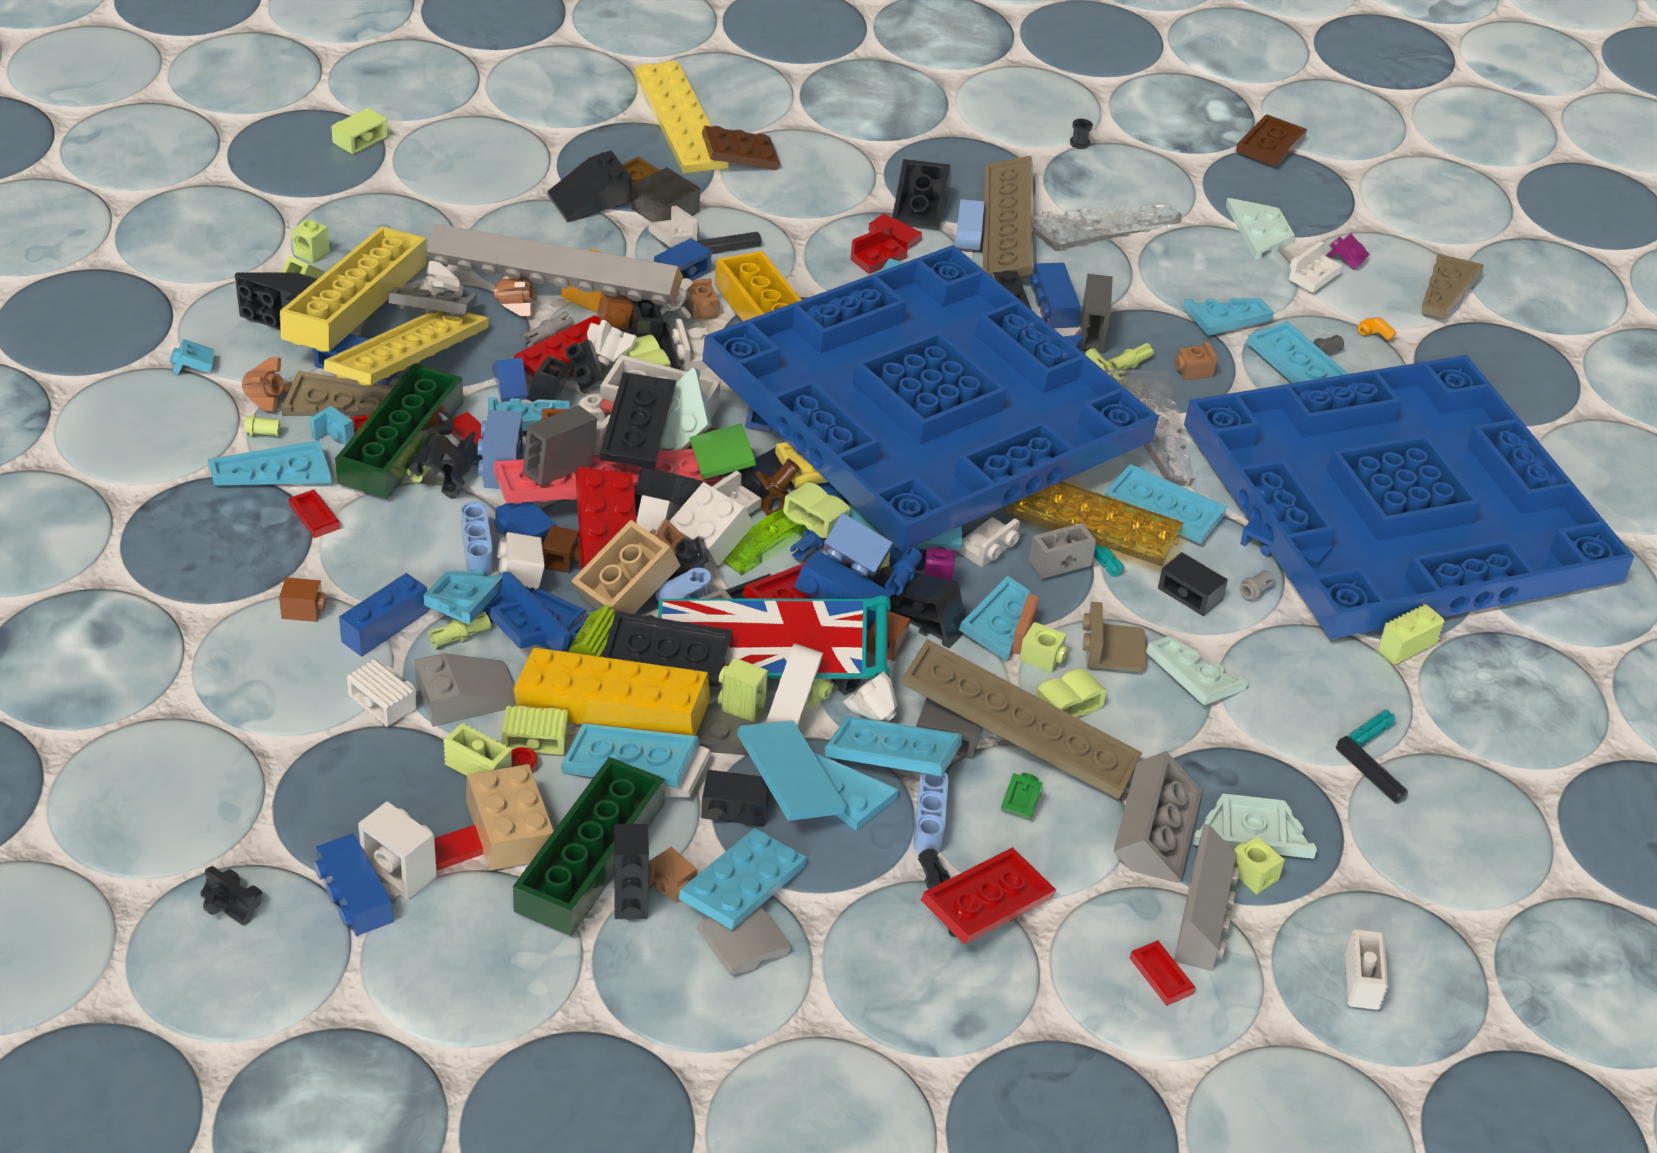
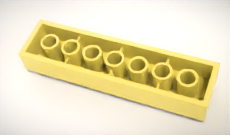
[280,226,427,352]

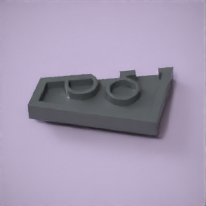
[388,287,477,317]
[696,707,758,756]

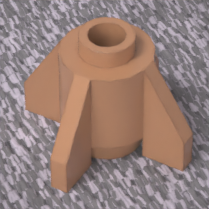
[494,276,537,317]
[242,357,291,412]

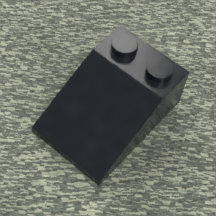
[547,150,634,223]
[892,159,951,230]

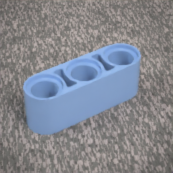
[955,199,984,251]
[461,501,493,576]
[913,772,948,854]

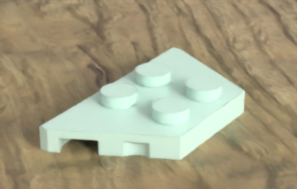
[1226,198,1295,259]
[660,367,712,451]
[1193,794,1317,859]

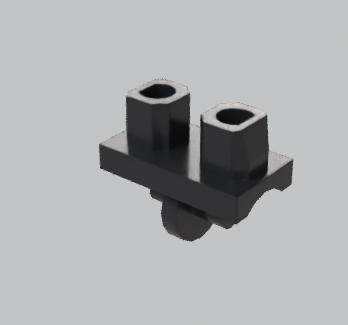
[565,339,605,394]
[666,536,709,581]
[200,866,263,926]

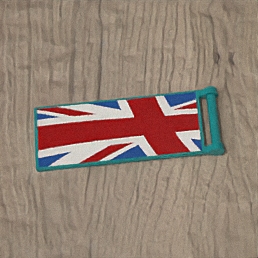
[658,596,891,679]

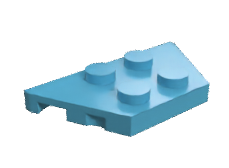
[424,569,503,624]

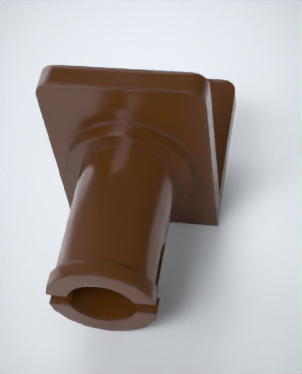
[756,459,801,522]

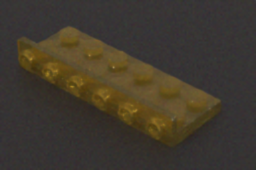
[1005,481,1184,566]

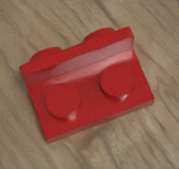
[850,224,908,274]

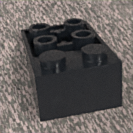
[235,272,317,330]

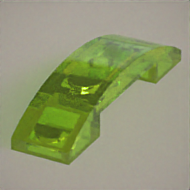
[723,509,808,576]

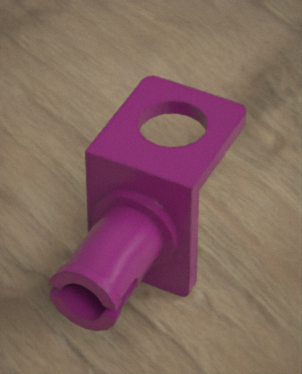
[924,547,955,580]

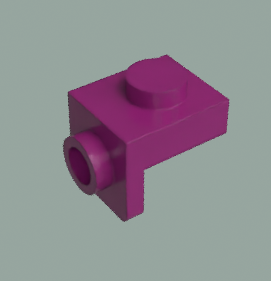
[1326,233,1370,270]

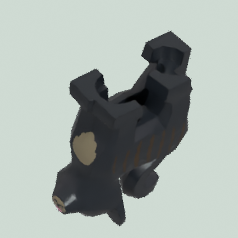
[408,411,483,499]

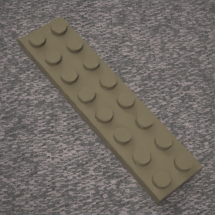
[983,155,1033,277]
[901,639,1142,799]

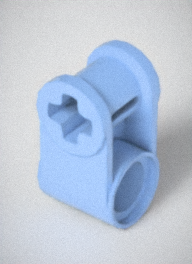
[655,568,711,601]

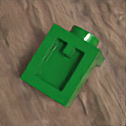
[1001,773,1043,820]

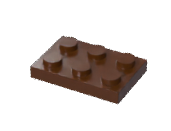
[1236,114,1307,167]
[702,125,780,170]

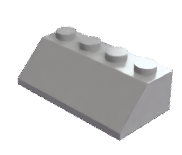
[1113,751,1202,883]
[1174,824,1240,971]

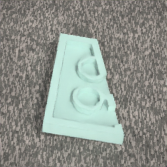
[1146,636,1249,705]

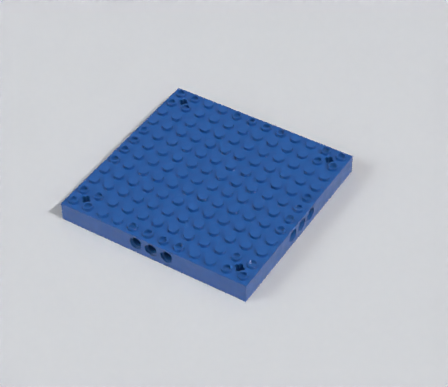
[702,245,1159,552]
[1184,355,1634,639]

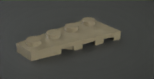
[1422,254,1484,319]
[281,371,394,416]

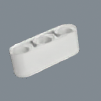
[766,643,823,727]

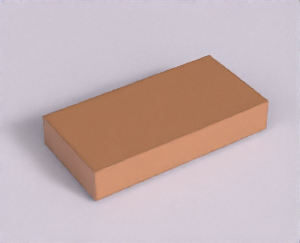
[1012,594,1039,654]

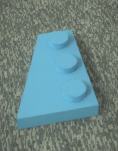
[959,576,1031,661]

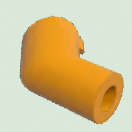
[1358,317,1397,341]

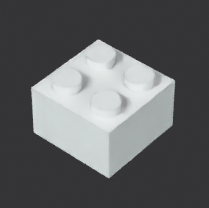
[670,482,754,566]
[358,801,437,900]

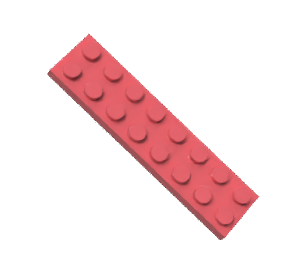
[493,449,723,504]

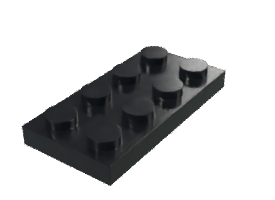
[600,372,677,469]
[602,611,733,687]

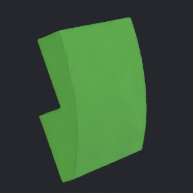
[689,423,756,480]

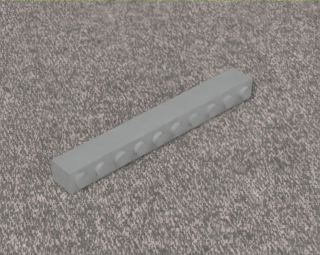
[426,224,683,306]

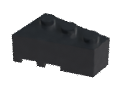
[872,566,966,648]

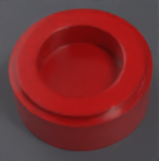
[511,747,538,774]

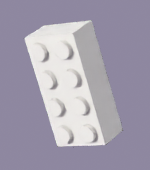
[600,355,721,420]

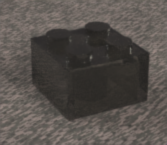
[631,167,700,222]

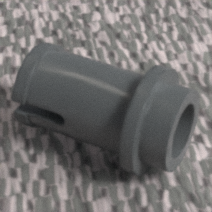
[1313,335,1344,355]

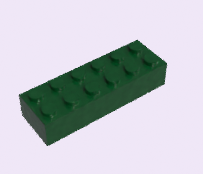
[335,363,464,499]
[513,757,665,936]

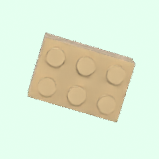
[571,520,681,614]
[465,764,554,871]

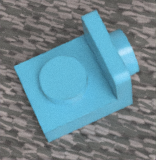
[170,339,214,375]
[310,406,354,445]

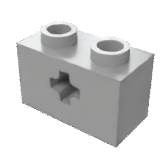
[1029,523,1096,579]

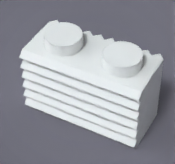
[497,532,544,590]
[347,659,417,727]
[1344,929,1388,1010]

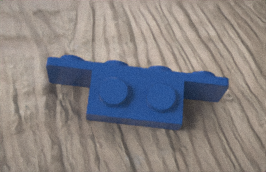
[490,571,570,652]

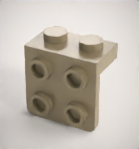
[1082,601,1146,672]

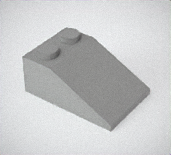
[414,653,516,727]

